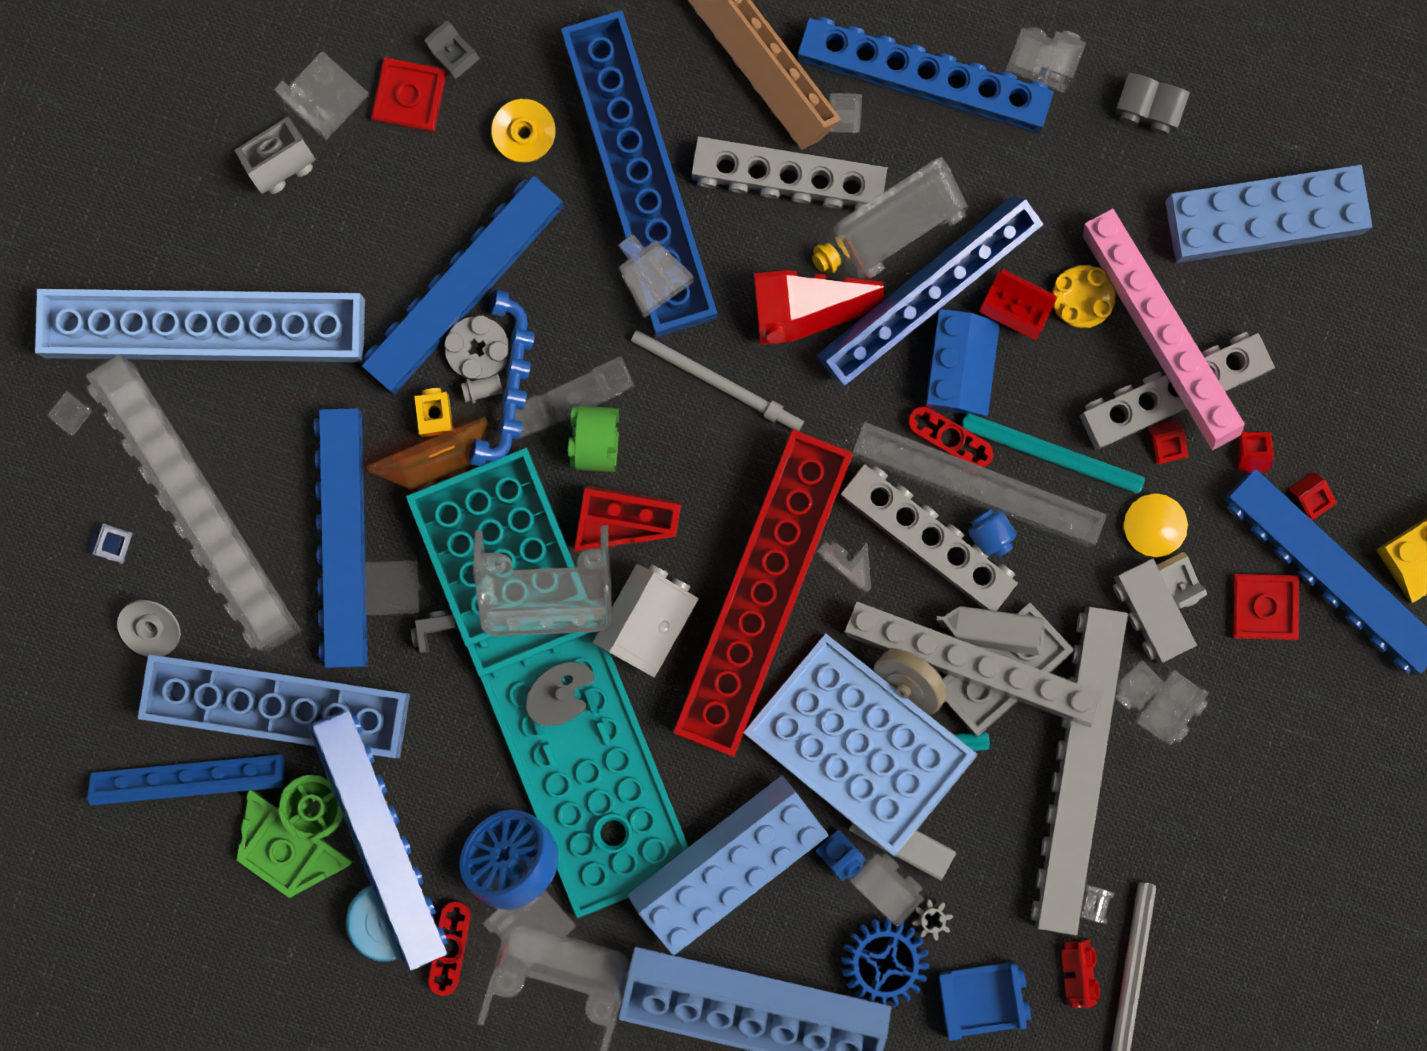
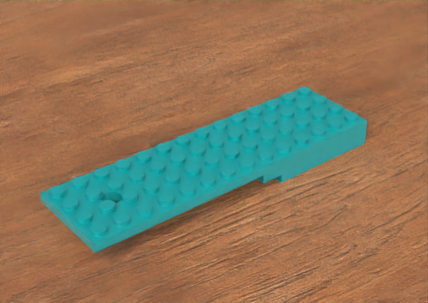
[406,448,689,918]

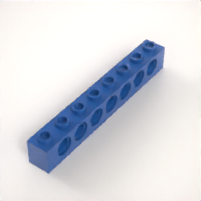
[797,17,1054,134]

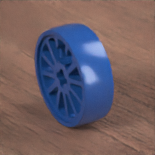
[460,810,559,910]

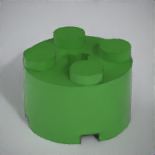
[568,406,619,472]

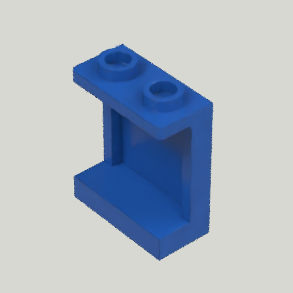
[937,961,1031,1041]

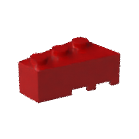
[574,485,682,552]

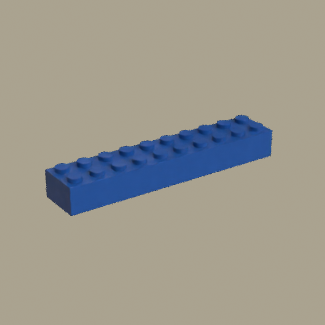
[561,10,717,338]

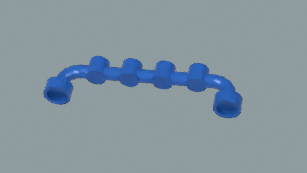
[468,289,535,467]

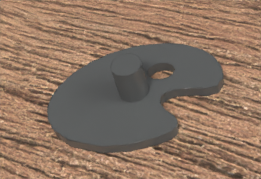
[526,662,594,726]

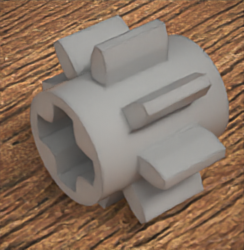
[912,899,953,940]

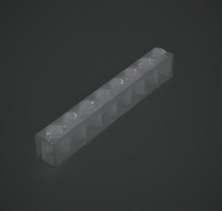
[852,422,1107,547]

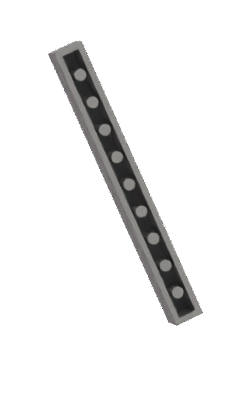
[1031,607,1128,935]

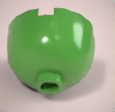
[279,775,343,840]

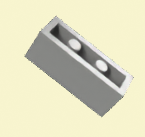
[1113,559,1197,663]

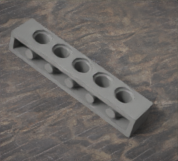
[692,137,888,214]
[1080,332,1275,450]
[840,464,1018,611]

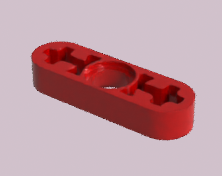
[908,407,993,470]
[429,901,471,996]

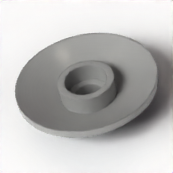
[117,600,181,656]

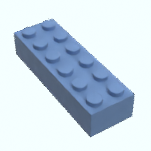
[1165,165,1373,263]
[628,775,829,956]

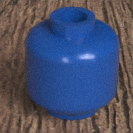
[968,508,1016,558]

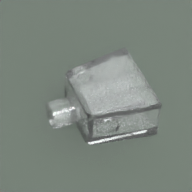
[619,235,694,318]

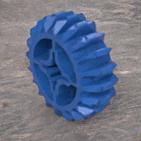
[841,918,929,1007]

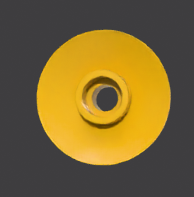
[492,99,555,163]

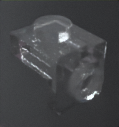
[1115,660,1165,711]

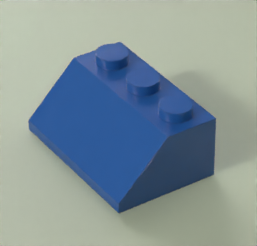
[924,309,1000,417]

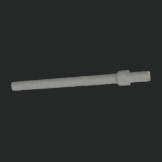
[631,330,805,432]

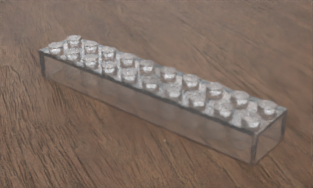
[86,355,302,652]

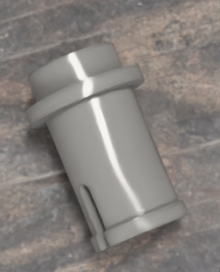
[461,374,503,404]

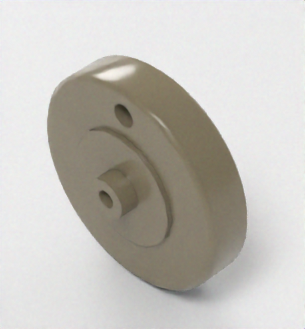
[874,649,947,715]

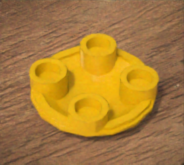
[1052,266,1115,328]
[1122,493,1188,558]

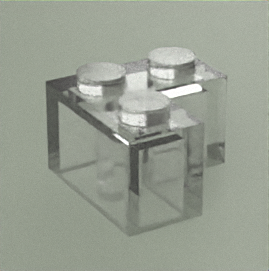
[1006,27,1086,93]

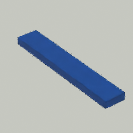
[87,754,285,806]

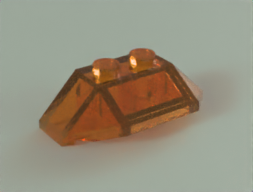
[366,417,490,492]

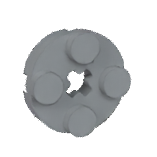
[445,316,509,380]

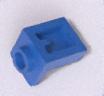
[815,830,867,881]

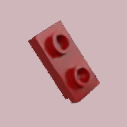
[979,269,1057,340]

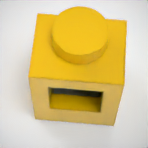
[414,388,454,438]

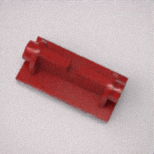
[1061,939,1100,1009]

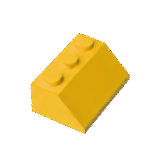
[1376,517,1427,604]

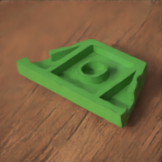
[237,790,353,898]

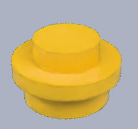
[812,243,841,274]

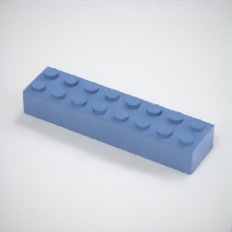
[138,654,410,758]
[619,947,891,1051]

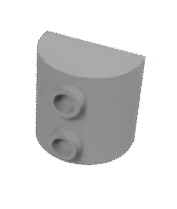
[235,117,316,194]

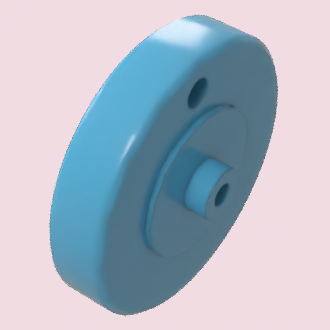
[346,885,400,962]

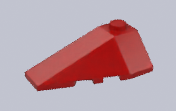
[754,270,884,345]

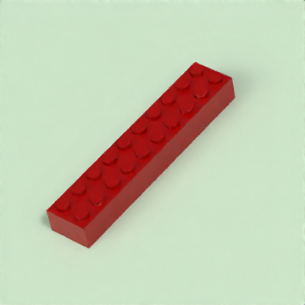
[674,430,853,757]

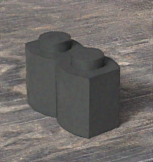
[1115,72,1190,135]

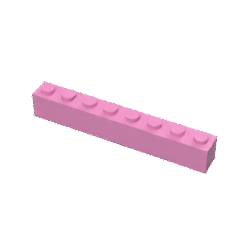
[1083,209,1245,450]

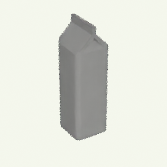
[937,606,1045,656]
[849,823,956,881]

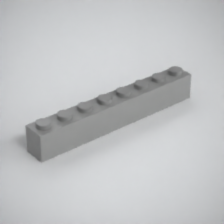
[845,602,1103,728]

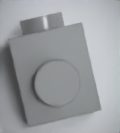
[1157,552,1207,609]

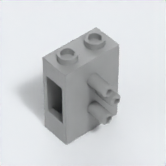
[593,564,699,678]

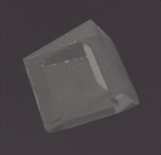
[829,93,862,133]
[47,391,93,435]

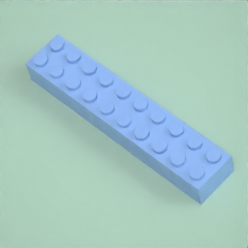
[35,289,365,362]

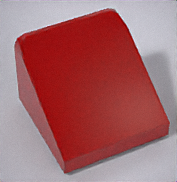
[1148,420,1188,465]
[1238,432,1274,472]
[1289,472,1337,520]

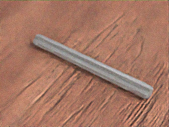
[1111,882,1156,1051]

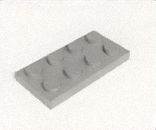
[943,603,1074,737]

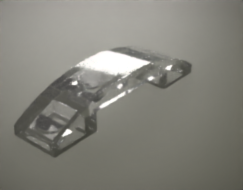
[515,356,634,438]

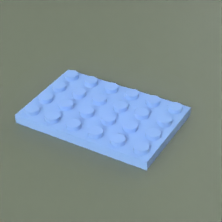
[744,634,977,857]

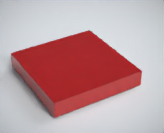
[371,57,447,133]
[1232,574,1299,640]

